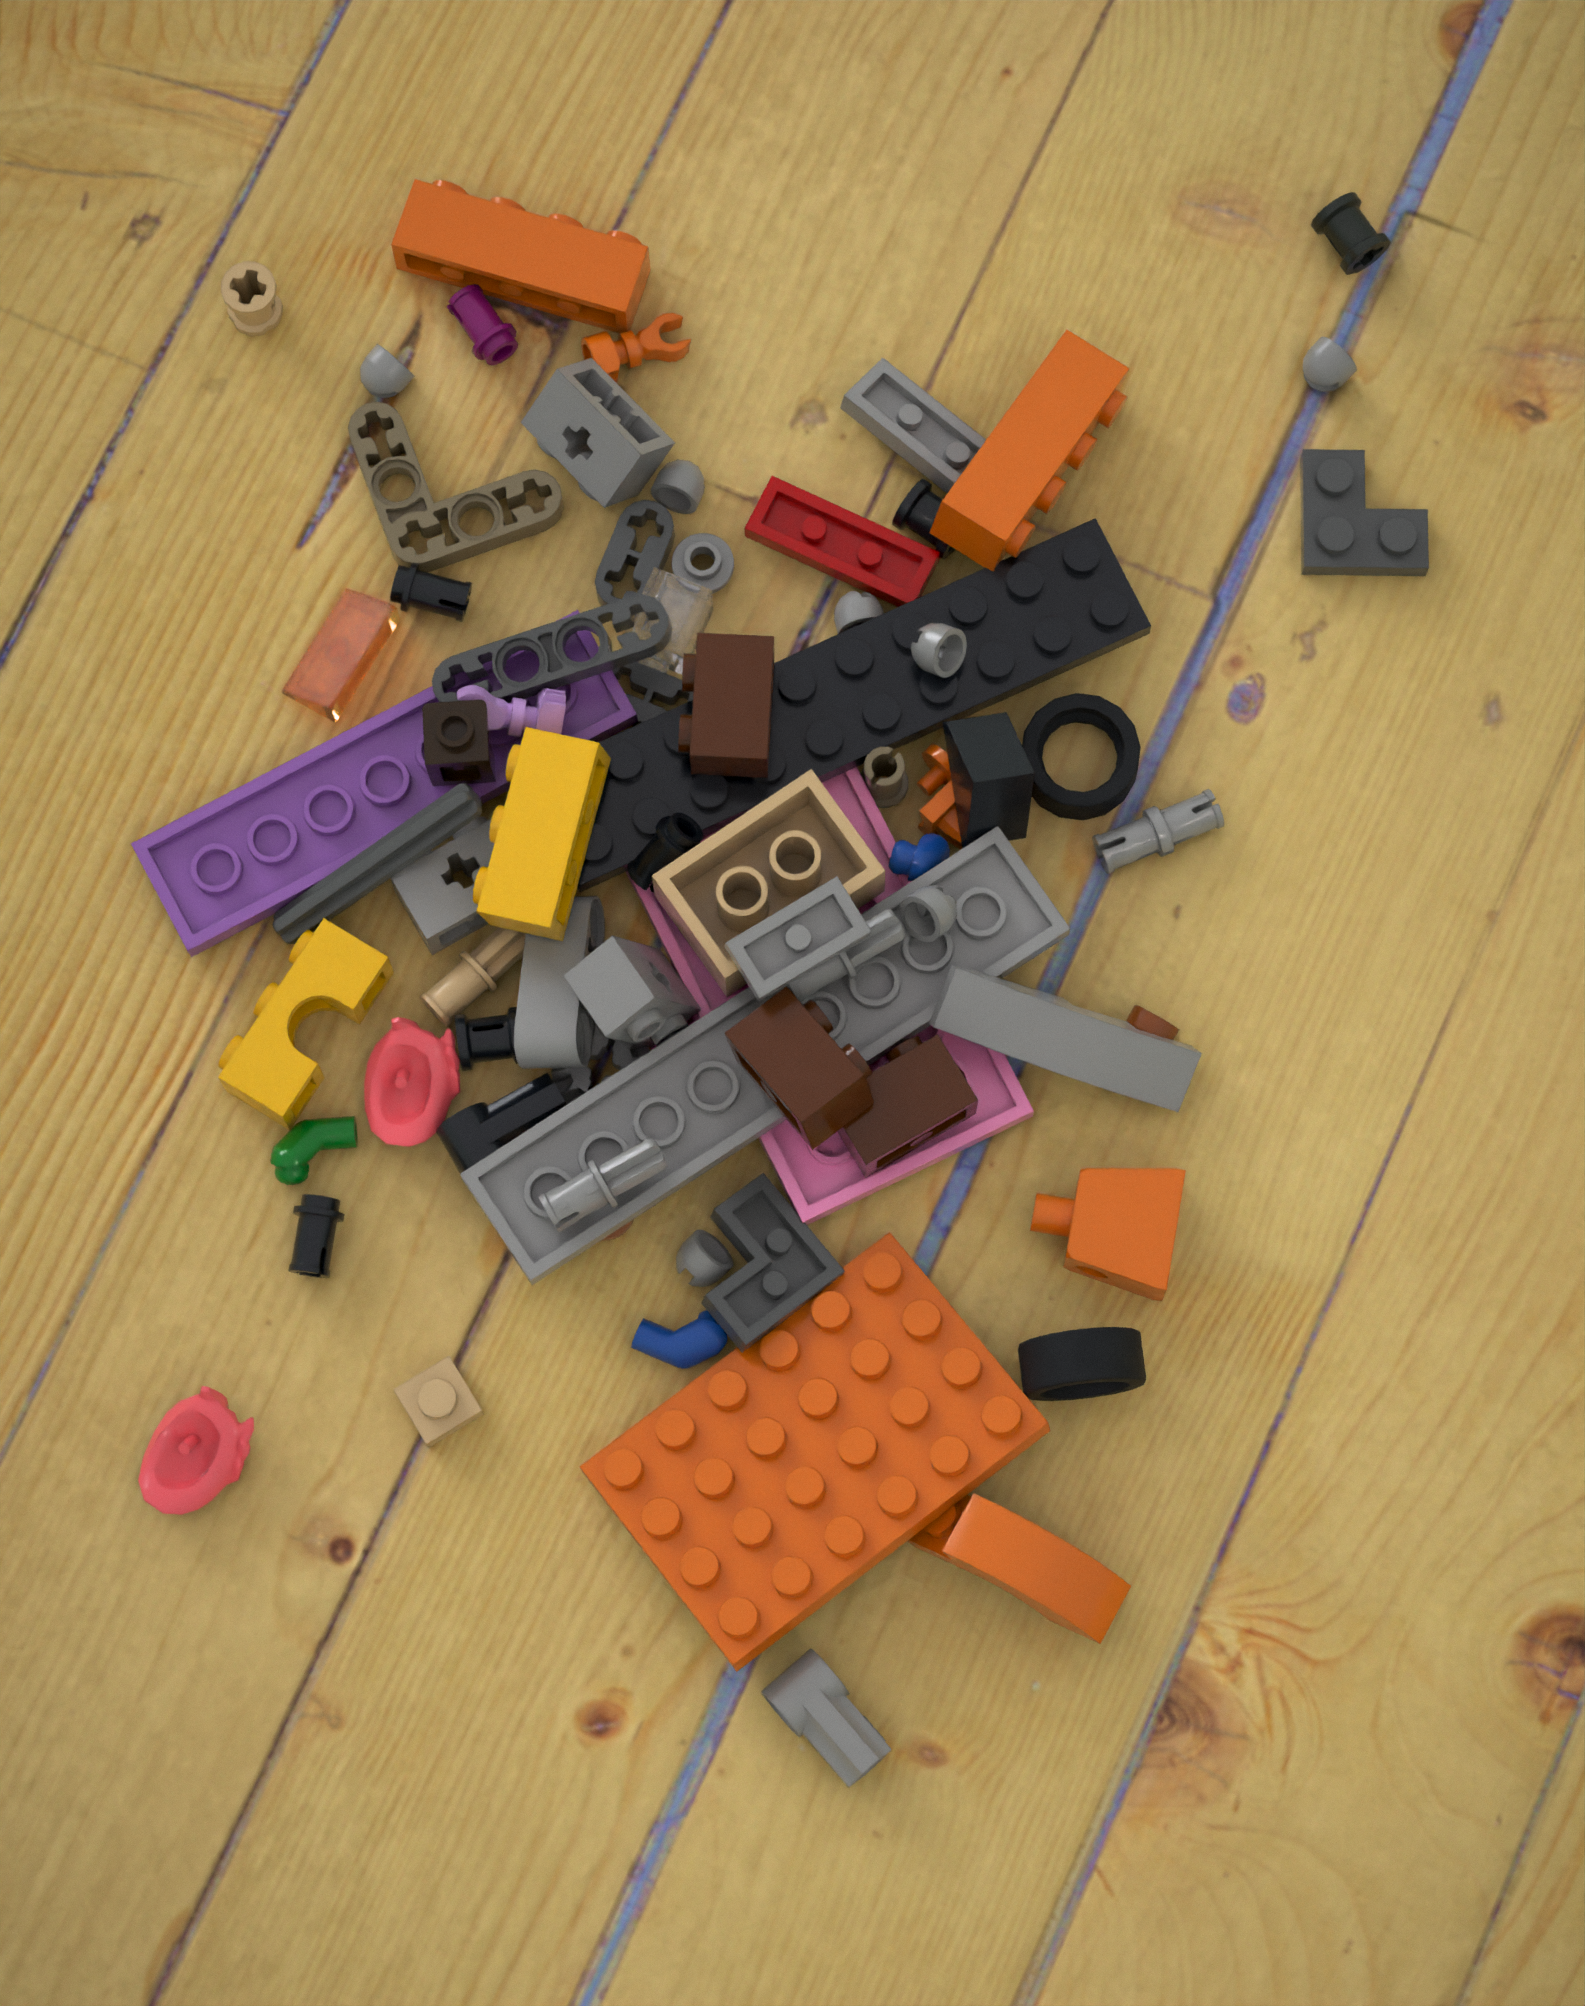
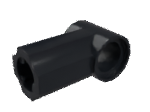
[436,1072,567,1174]

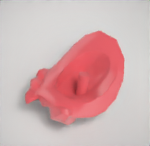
[364,1017,460,1147]
[138,1386,254,1515]

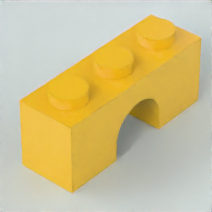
[218,918,394,1130]

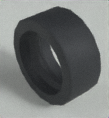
[1022,693,1141,821]
[1018,1327,1146,1401]

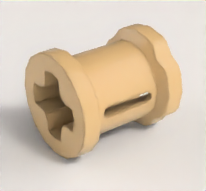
[221,261,283,336]

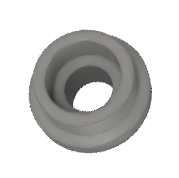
[672,533,734,595]

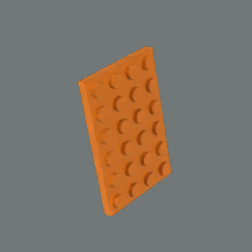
[579,1232,1051,1672]

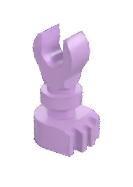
[457,685,566,737]

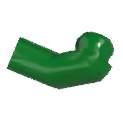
[270,1116,358,1185]

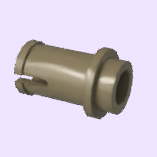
[861,747,908,808]

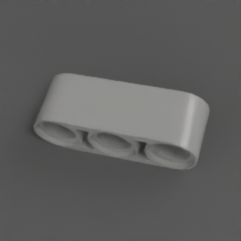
[514,896,605,1069]

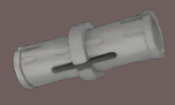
[1092,789,1224,874]

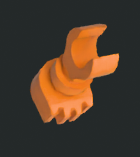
[581,313,691,383]

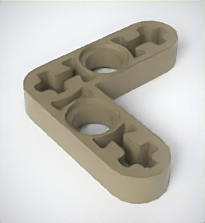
[348,402,564,572]

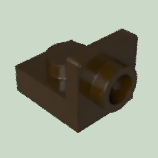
[422,700,496,786]

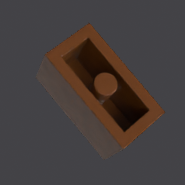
[678,633,775,778]
[724,986,875,1150]
[837,1034,978,1178]

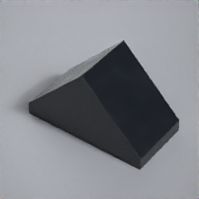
[943,712,1035,848]

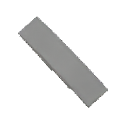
[929,964,1202,1112]

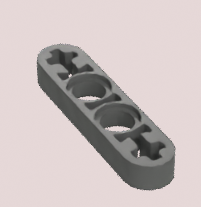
[432,594,672,703]

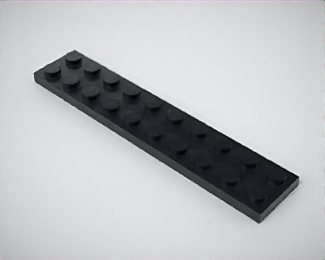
[577,518,1151,893]

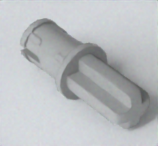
[788,909,905,1002]
[538,1139,667,1233]

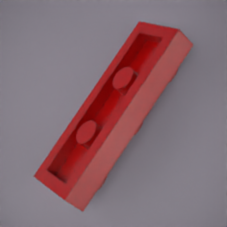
[744,476,940,607]

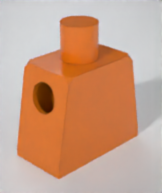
[1030,1168,1186,1301]

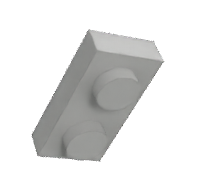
[725,876,871,1002]

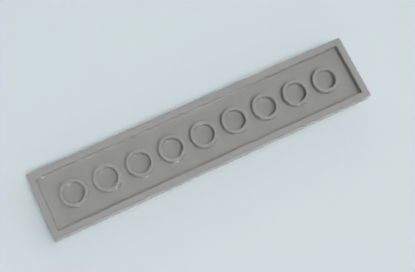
[460,826,1070,1285]

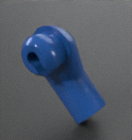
[888,833,950,881]
[631,1310,727,1369]

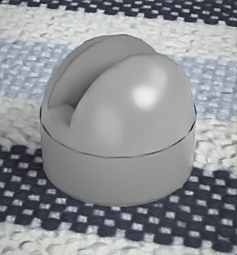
[1303,337,1357,392]
[360,344,415,398]
[651,459,705,514]
[834,591,884,634]
[910,623,967,678]
[900,885,957,942]
[676,1230,733,1287]

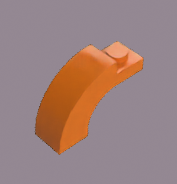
[908,1493,1131,1644]

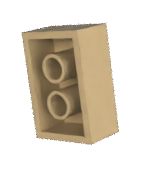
[652,769,885,997]

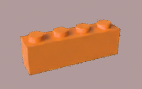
[391,179,651,333]
[929,329,1129,571]

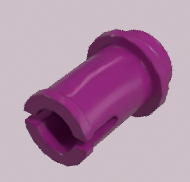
[447,284,518,366]

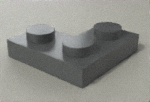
[1300,449,1429,576]
[701,1173,845,1353]

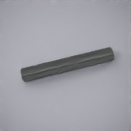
[272,783,483,944]

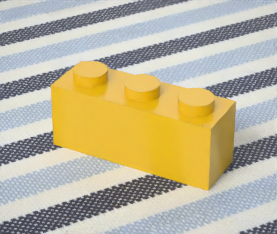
[473,727,611,941]

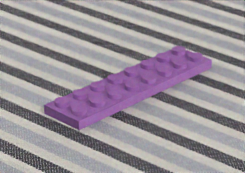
[131,610,638,957]

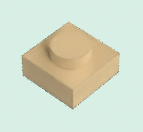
[393,1356,484,1448]

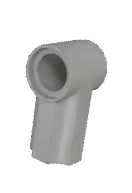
[761,1648,892,1788]

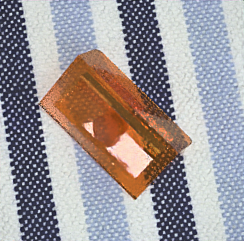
[282,588,400,723]

